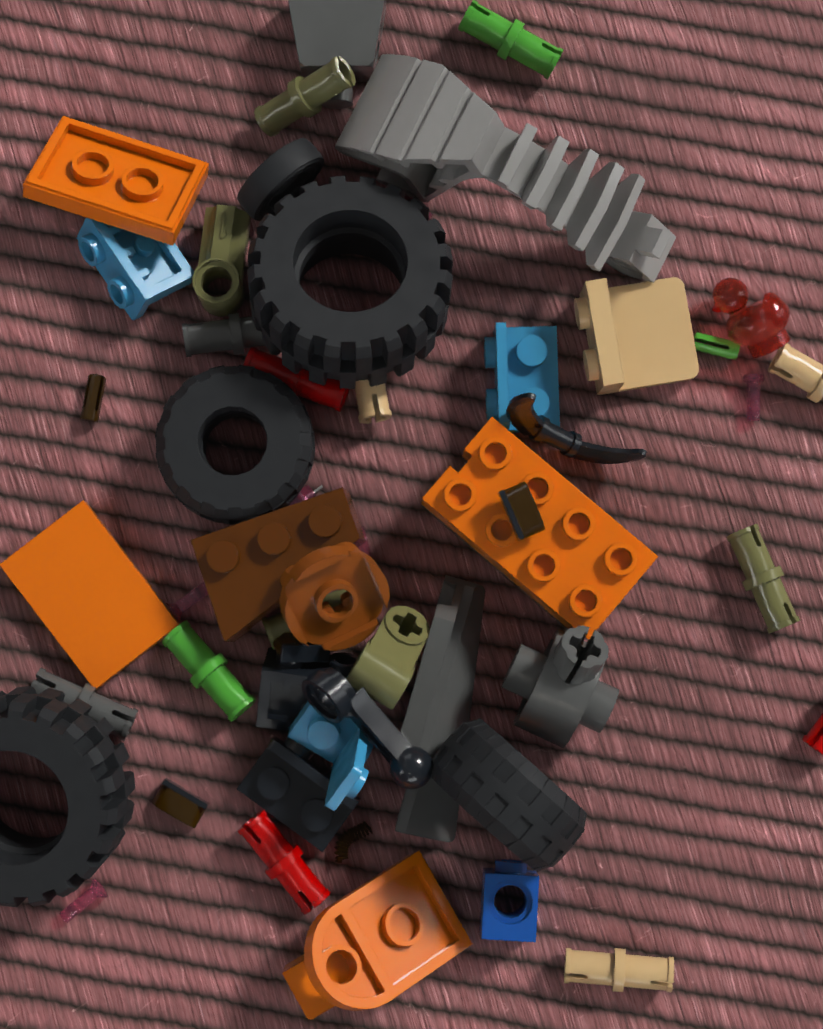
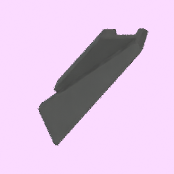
[389,575,485,842]

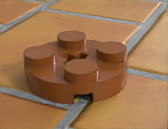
[279,542,390,651]

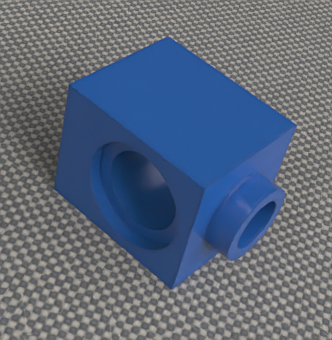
[479,859,539,942]

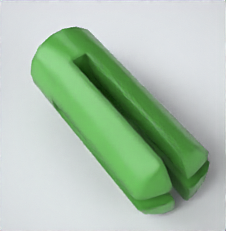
[694,332,740,360]

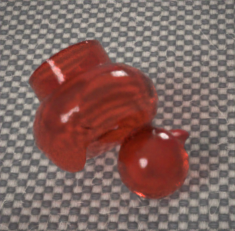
[711,278,791,358]

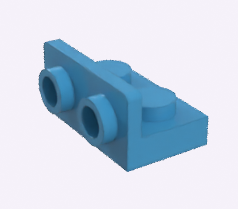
[77,218,194,321]
[484,322,560,433]

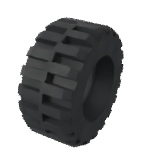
[247,175,453,389]
[0,686,135,907]

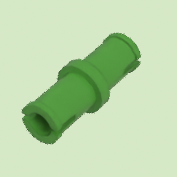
[458,0,564,80]
[162,620,256,722]

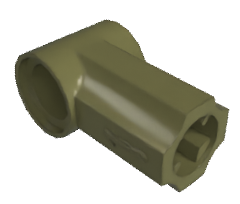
[192,204,252,317]

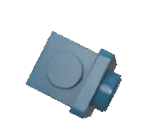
[287,701,373,811]

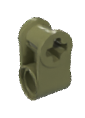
[346,605,430,710]

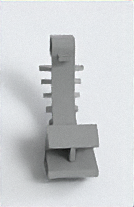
[335,54,676,283]

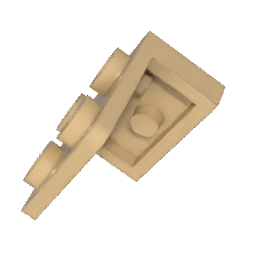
[574,277,699,395]

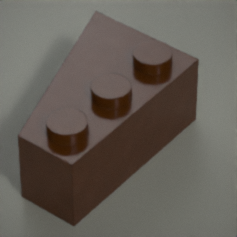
[190,487,366,642]

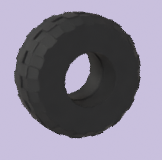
[155,365,315,525]
[431,718,587,871]

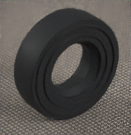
[237,138,324,221]

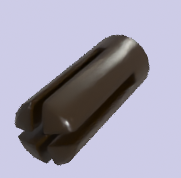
[80,374,106,422]

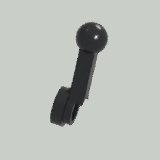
[301,667,433,790]

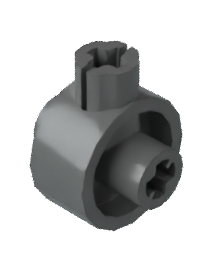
[501,625,619,748]

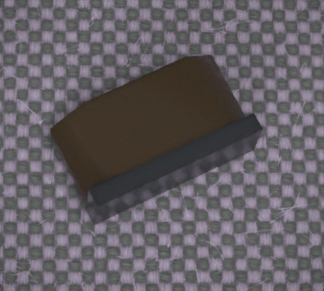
[498,482,545,541]
[273,633,330,662]
[152,778,210,828]

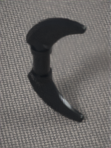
[506,393,647,464]

